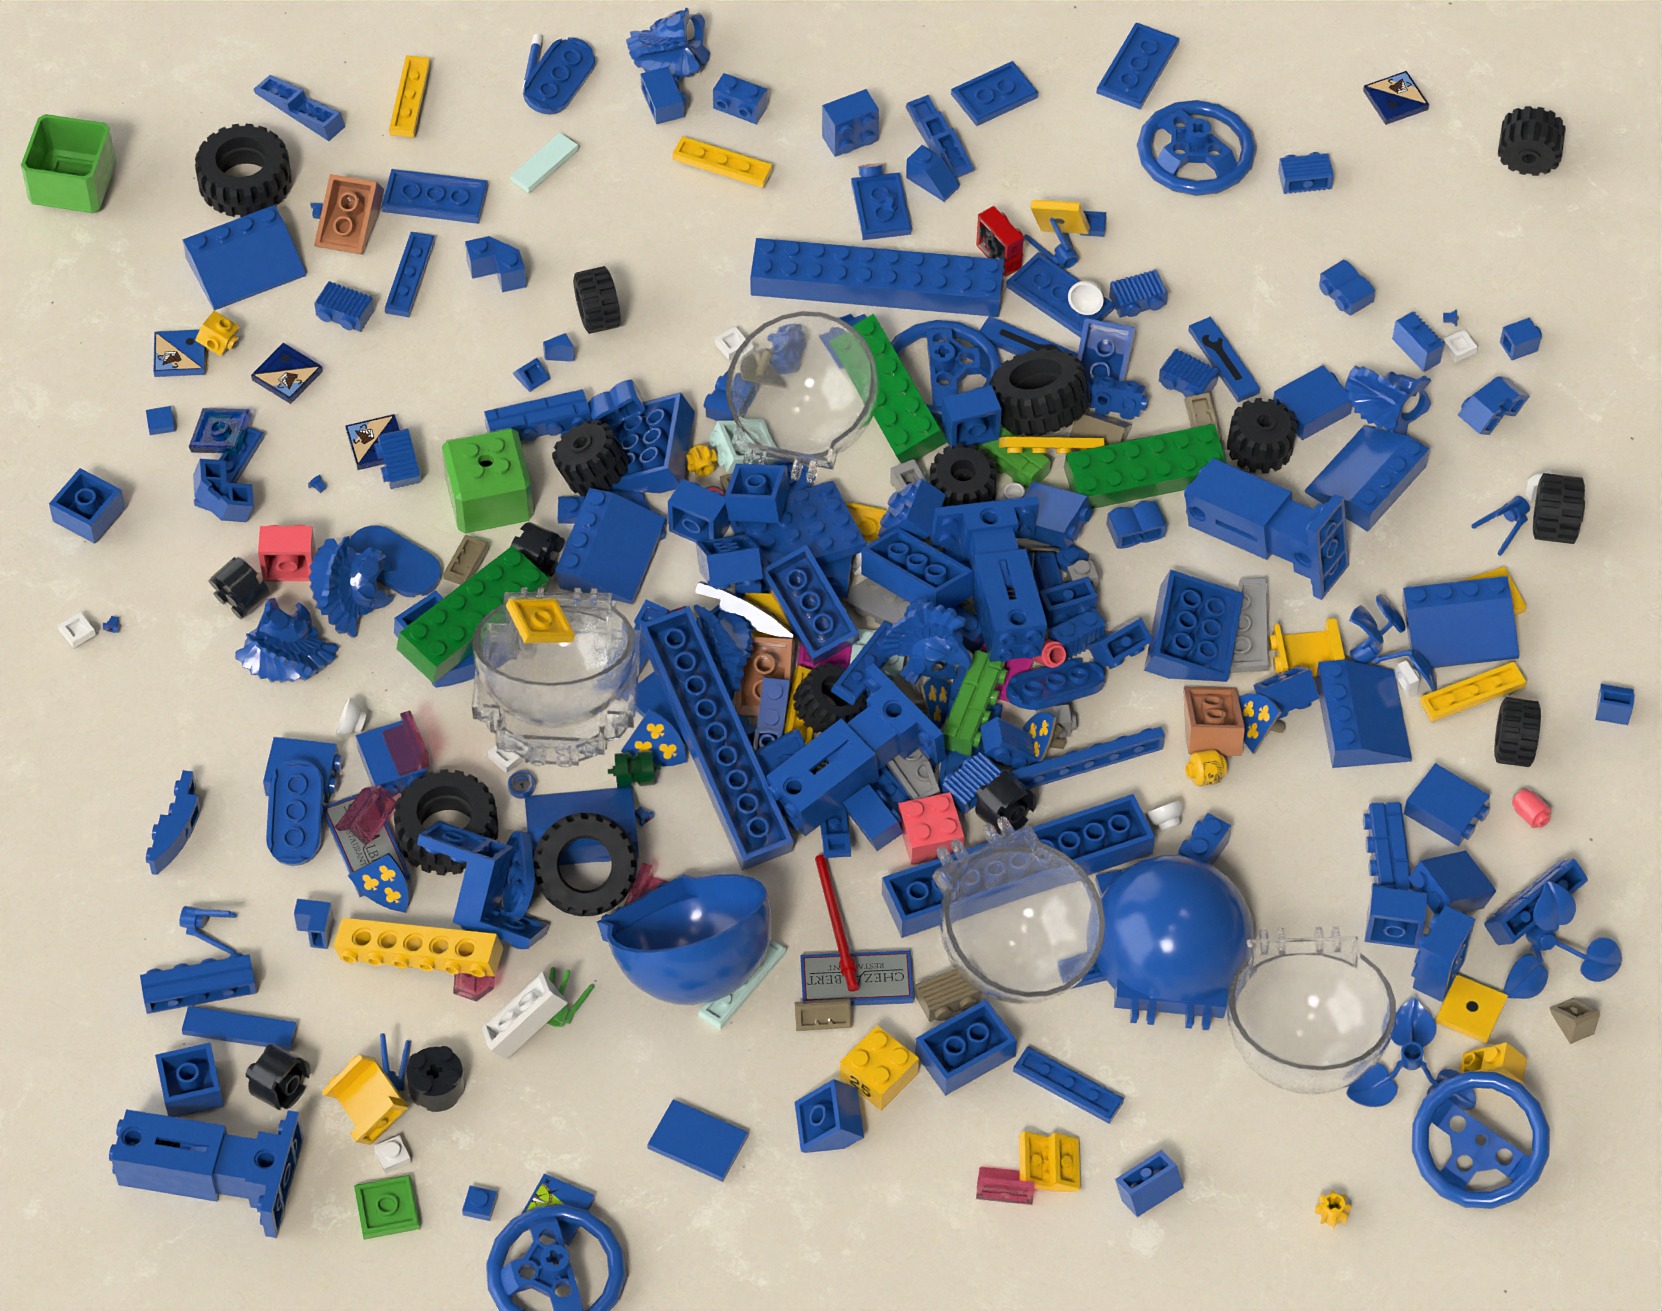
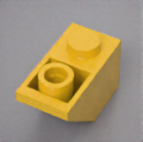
[1459,1042,1527,1083]

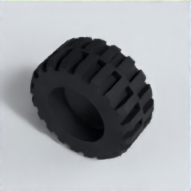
[195,123,291,217]
[989,348,1090,436]
[394,769,499,875]
[533,812,638,917]

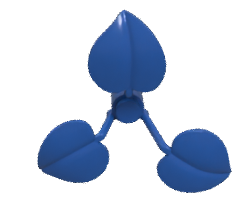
[1349,594,1437,692]
[1503,881,1622,999]
[1346,997,1476,1111]

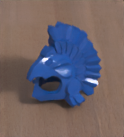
[626,8,710,81]
[1345,365,1431,435]
[308,536,394,638]
[882,597,972,686]
[235,598,339,683]
[694,604,754,700]

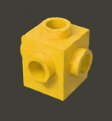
[195,310,240,356]

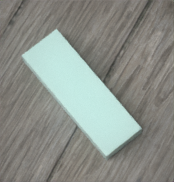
[510,133,578,193]

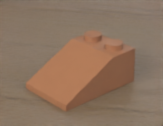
[314,174,384,255]
[735,637,795,717]
[1183,686,1245,757]

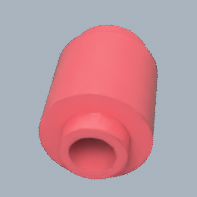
[1032,638,1066,668]
[1512,789,1552,828]

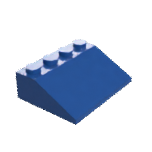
[182,205,306,310]
[609,392,695,493]
[1305,425,1430,532]
[555,488,666,604]
[1144,569,1244,682]
[1402,576,1519,670]
[1316,660,1412,768]
[525,787,639,865]

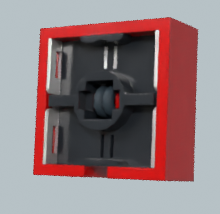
[976,206,1024,277]

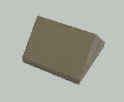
[1069,409,1132,452]

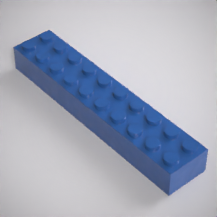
[750,238,1004,317]
[639,606,794,871]
[882,794,1155,938]

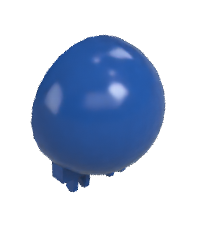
[1090,855,1255,1030]
[597,874,772,1005]

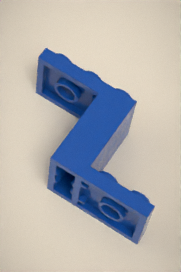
[417,821,549,950]

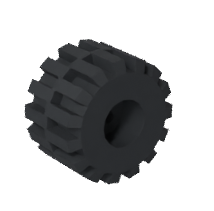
[1498,106,1566,176]
[1227,398,1297,474]
[552,420,629,496]
[930,443,997,507]
[1533,473,1585,544]

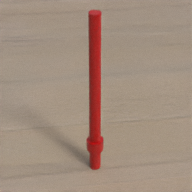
[815,855,859,992]

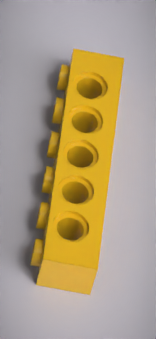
[333,918,503,977]

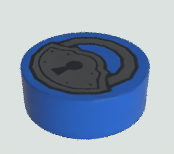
[508,771,535,799]

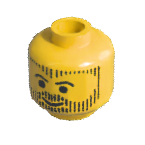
[1185,750,1227,787]

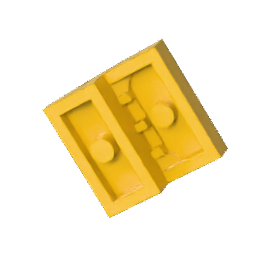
[1019,1131,1080,1192]

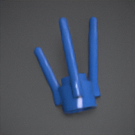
[1024,218,1079,269]
[1471,496,1530,556]
[179,906,237,955]
[380,1033,411,1094]

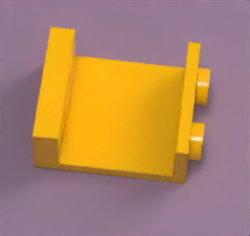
[1269,618,1345,679]
[322,1054,409,1145]

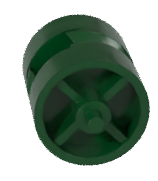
[608,750,661,788]

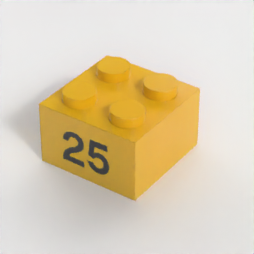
[840,1025,919,1111]

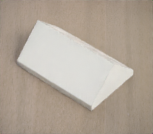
[482,972,568,1059]

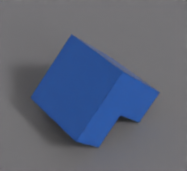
[1595,684,1635,725]
[294,899,334,949]

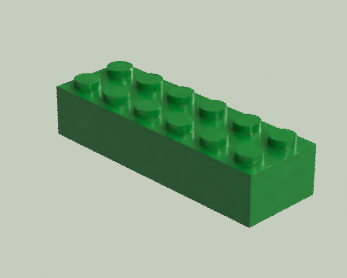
[830,313,947,464]
[1064,424,1227,509]
[396,545,550,683]

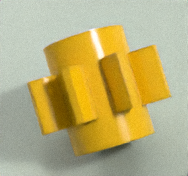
[686,445,718,477]
[1315,1190,1352,1228]

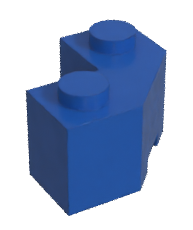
[465,236,526,292]
[1458,376,1530,435]
[193,458,254,522]

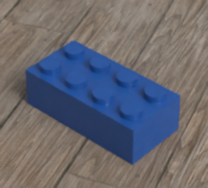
[861,527,973,609]
[695,534,763,590]
[762,544,859,666]

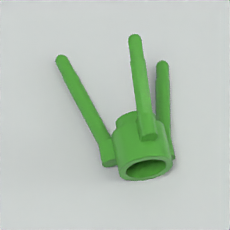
[547,967,594,1027]

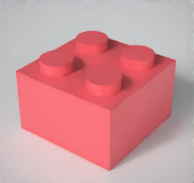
[258,525,317,581]
[898,792,965,865]

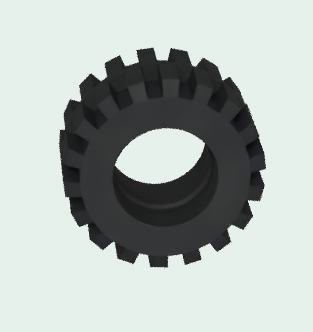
[573,266,621,334]
[793,663,867,734]
[1494,697,1541,767]

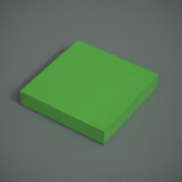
[354,1175,420,1240]

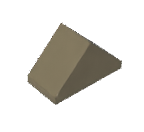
[1550,998,1600,1044]

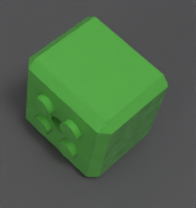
[21,114,116,213]
[442,428,534,534]

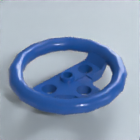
[1137,100,1256,196]
[891,320,1002,421]
[1412,1071,1550,1209]
[486,1204,626,1311]

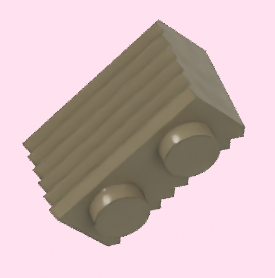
[915,965,980,1022]

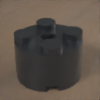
[510,522,565,576]
[208,557,270,619]
[975,771,1037,836]
[246,1043,310,1110]
[406,1046,465,1112]

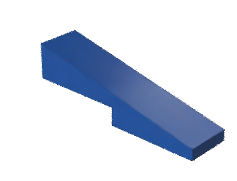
[254,75,345,141]

